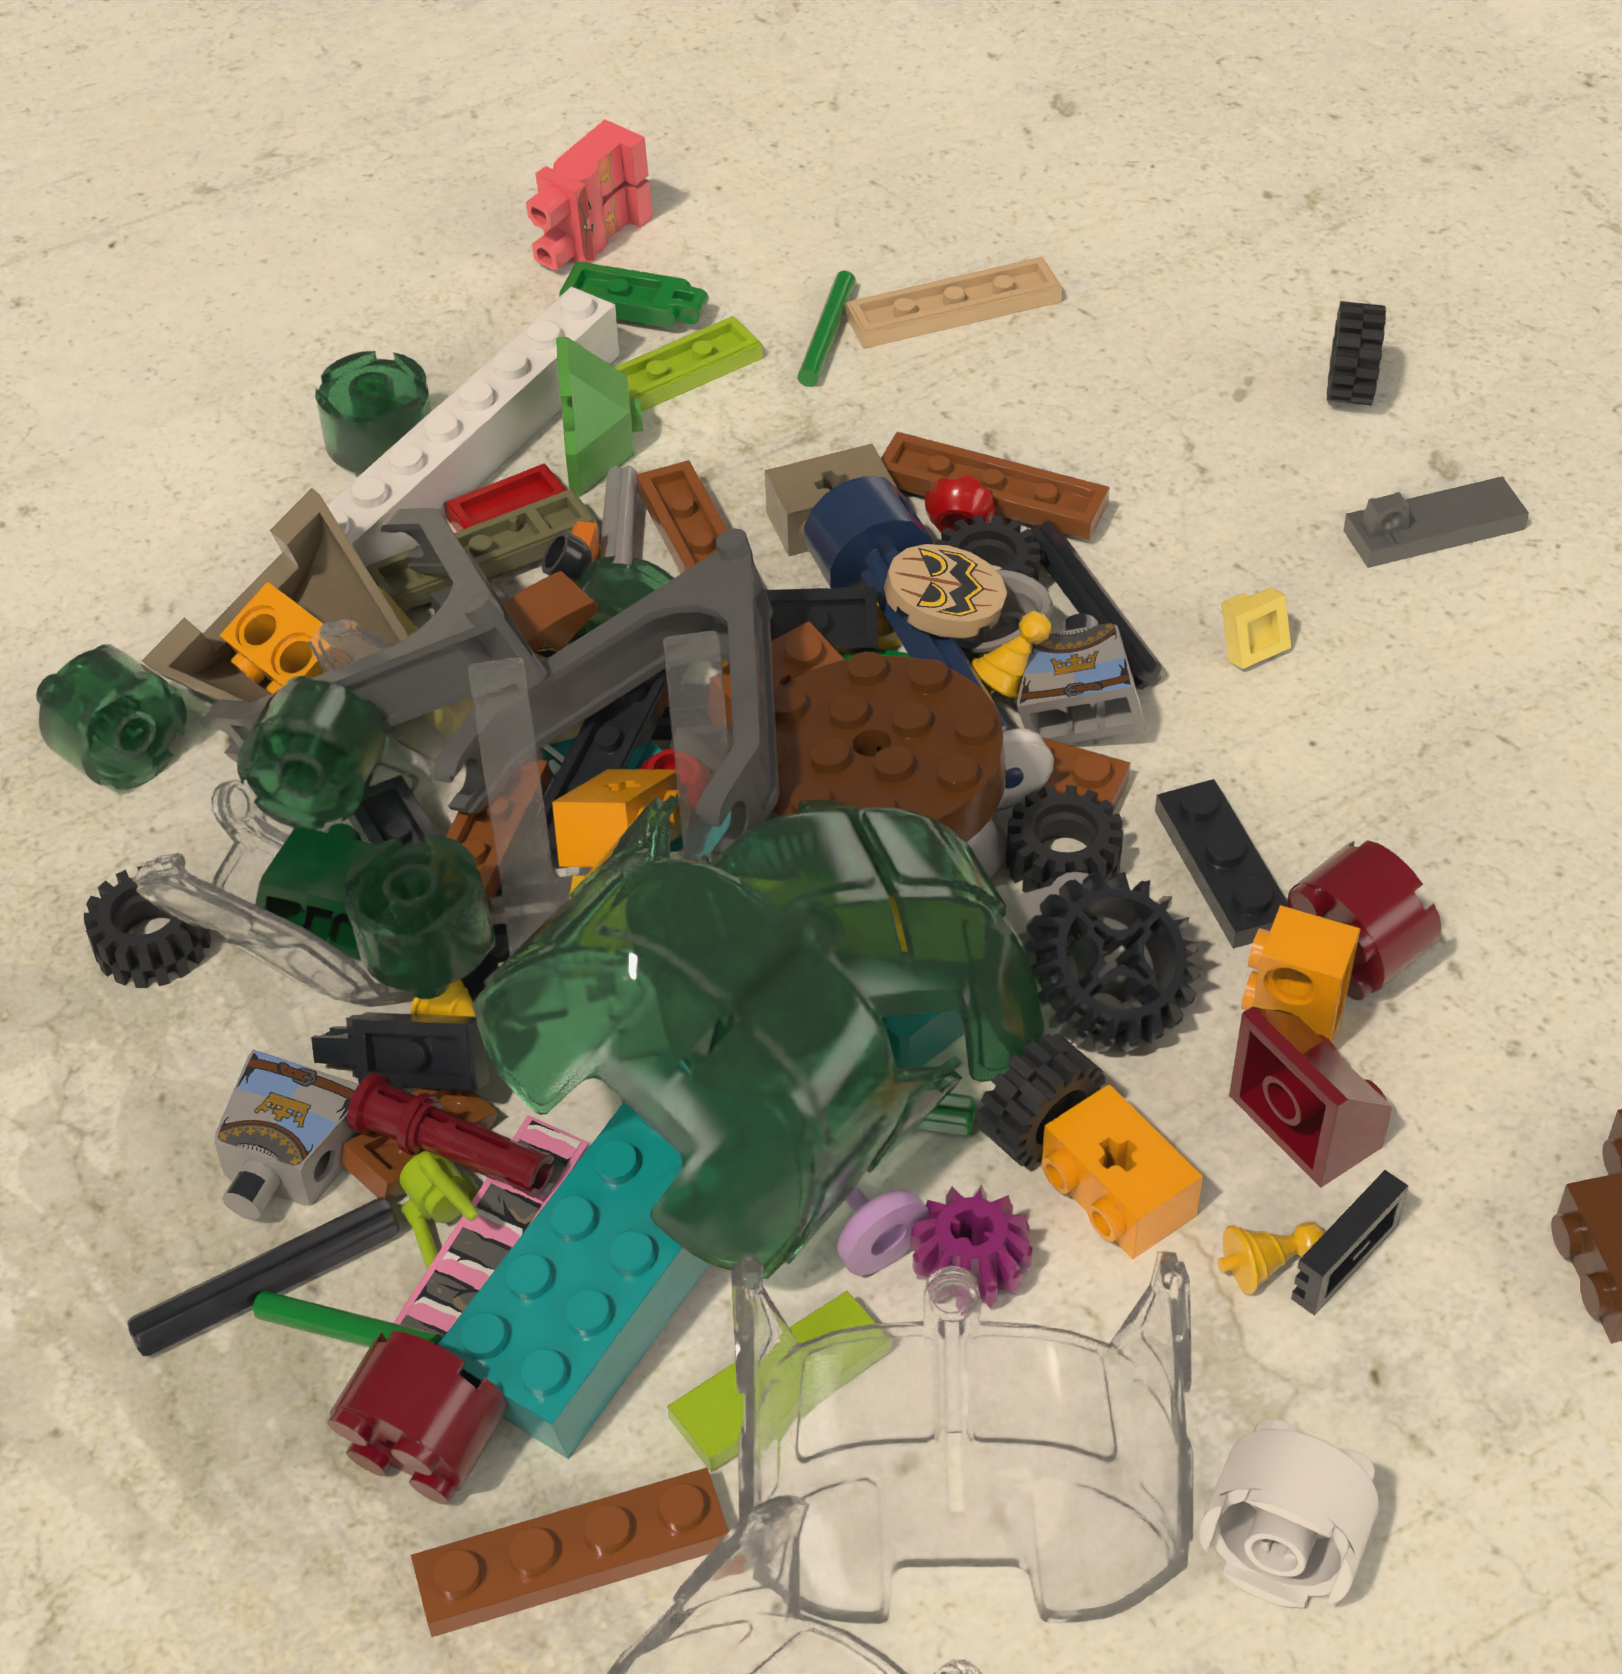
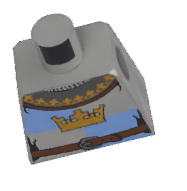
[1017,613,1146,744]
[214,1049,361,1220]

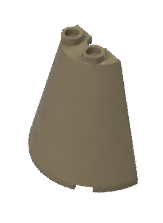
[142,488,412,764]

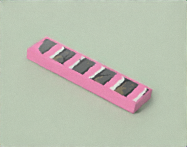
[393,1115,589,1337]

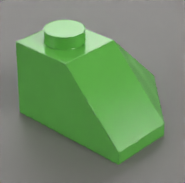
[556,337,643,497]

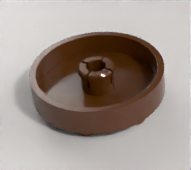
[760,652,1006,874]

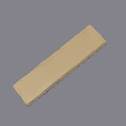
[845,257,1062,349]

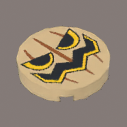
[884,544,1007,638]

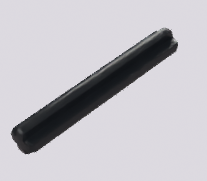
[1030,521,1162,690]
[127,1197,400,1356]

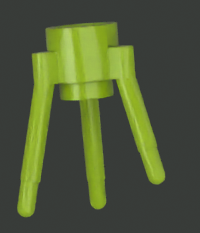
[399,1151,480,1270]

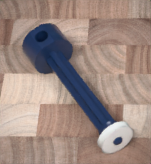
[804,476,1054,811]

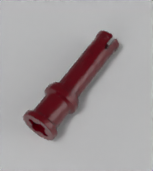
[347,1072,554,1198]

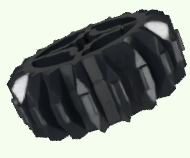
[1020,871,1203,1052]

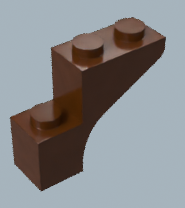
[1551,1109,1622,1344]

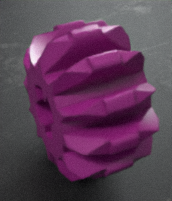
[910,1184,1033,1311]

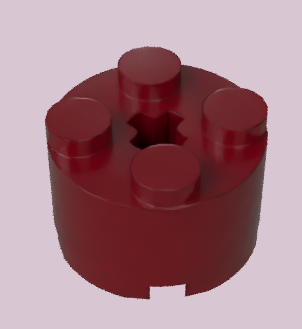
[1287,840,1441,1001]
[327,1330,508,1505]

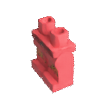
[526,119,653,271]

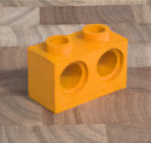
[219,581,361,694]
[1241,905,1360,1043]

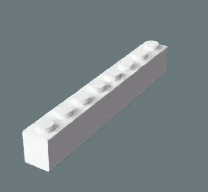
[327,287,620,567]

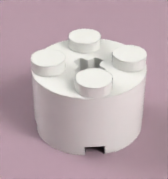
[1199,1418,1379,1608]

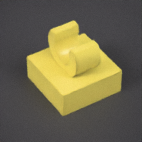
[1221,587,1291,669]

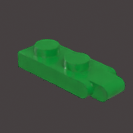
[559,261,709,328]

